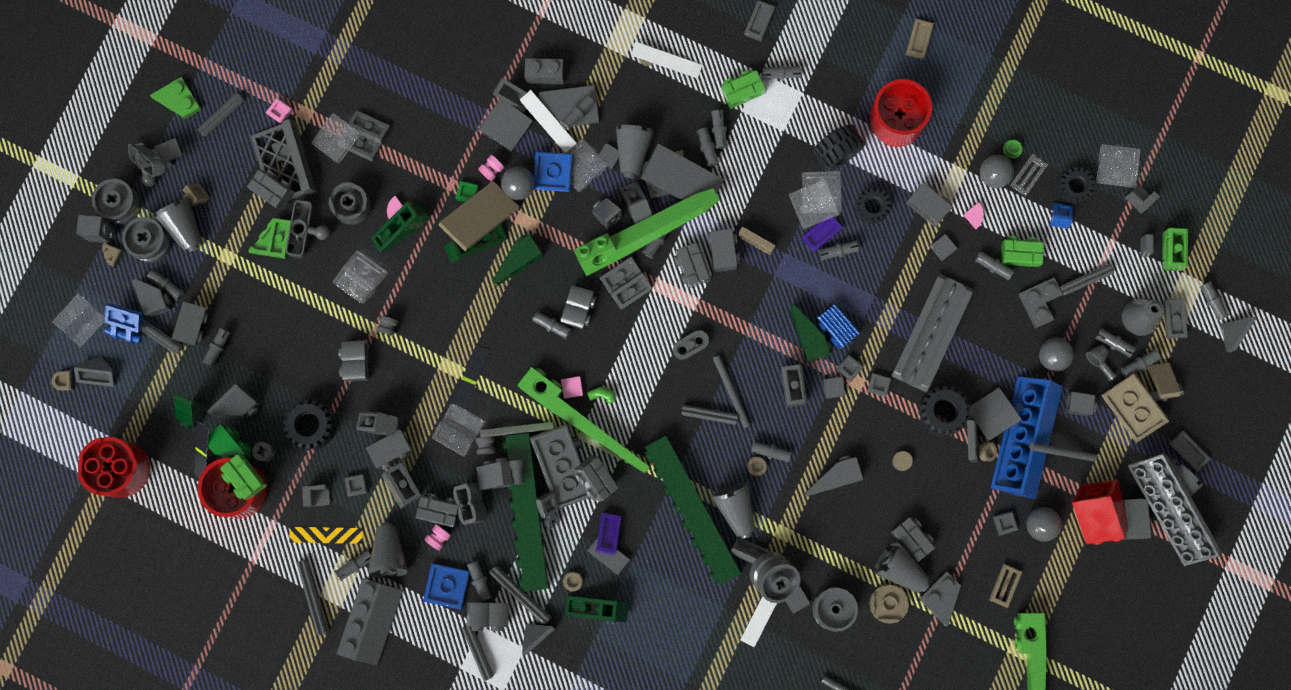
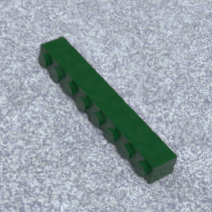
[503,433,549,592]
[644,436,741,585]

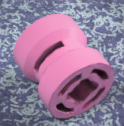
[478,155,504,182]
[424,524,451,551]

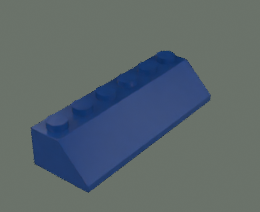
[991,377,1063,499]

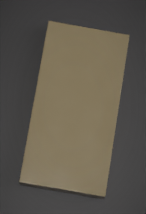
[439,181,519,251]

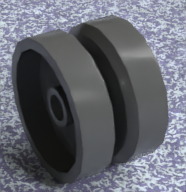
[92,179,142,225]
[122,217,172,263]
[750,552,800,603]
[812,588,858,632]

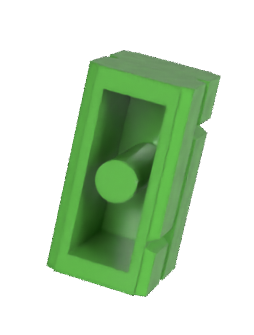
[721,70,765,109]
[1162,228,1188,271]
[1001,236,1044,267]
[220,453,267,500]

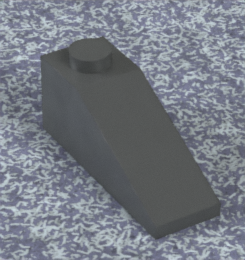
[804,455,863,497]

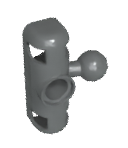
[128,142,167,187]
[286,200,330,258]

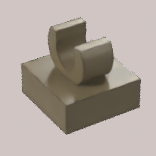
[183,184,209,207]

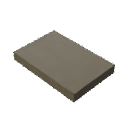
[1101,373,1170,443]

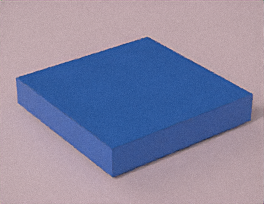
[533,152,574,192]
[423,563,470,610]

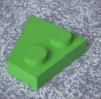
[150,77,201,119]
[249,218,291,259]

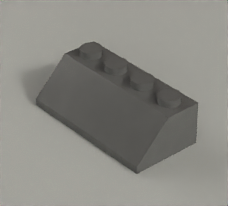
[337,578,403,666]

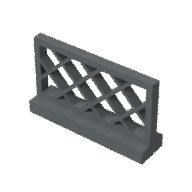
[251,119,317,200]

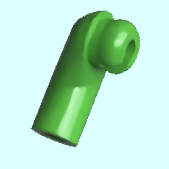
[587,386,616,403]

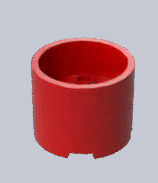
[869,79,932,147]
[77,437,150,498]
[197,458,268,519]

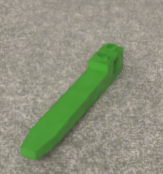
[574,188,720,276]
[517,367,650,474]
[1014,613,1046,690]

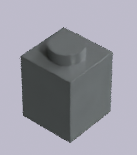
[1065,392,1097,417]

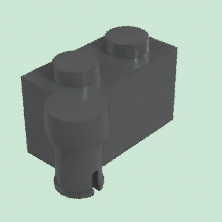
[476,458,525,490]

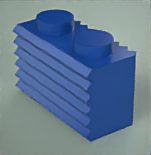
[816,304,860,349]

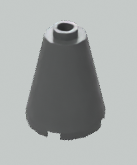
[616,125,654,179]
[153,198,202,253]
[1121,298,1164,336]
[712,482,755,539]
[368,522,408,578]
[874,541,930,593]

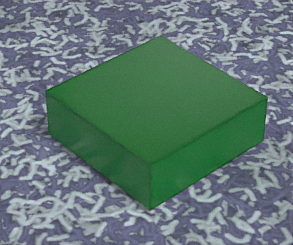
[455,181,479,202]

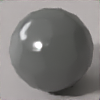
[980,154,1014,188]
[501,166,535,200]
[1039,337,1074,372]
[1026,507,1062,542]

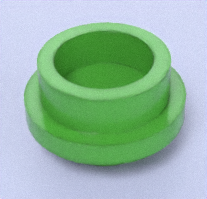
[1003,140,1023,159]

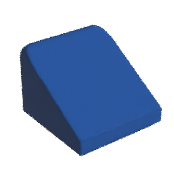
[1051,203,1073,229]

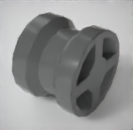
[376,316,398,336]
[475,437,496,455]
[252,442,275,462]

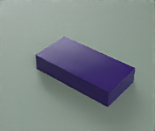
[801,214,843,253]
[595,513,621,555]

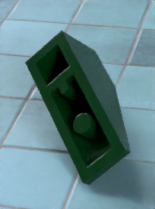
[371,201,430,252]
[444,224,507,264]
[492,234,543,287]
[790,305,832,363]
[174,393,209,429]
[565,596,629,622]

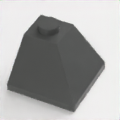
[207,384,261,418]

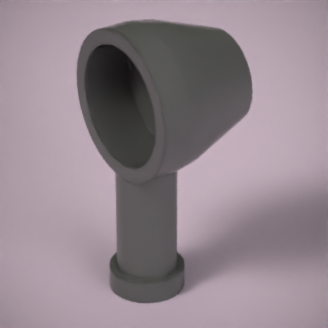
[1086,345,1117,381]

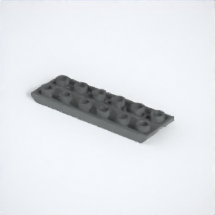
[891,274,974,392]
[1128,453,1221,566]

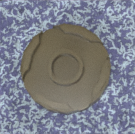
[869,584,909,624]

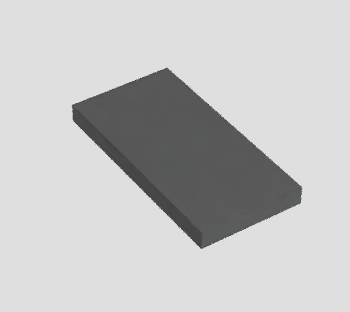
[641,144,724,213]
[530,424,589,509]

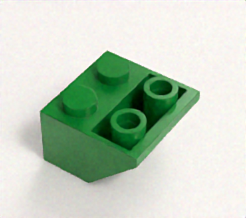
[207,424,254,459]

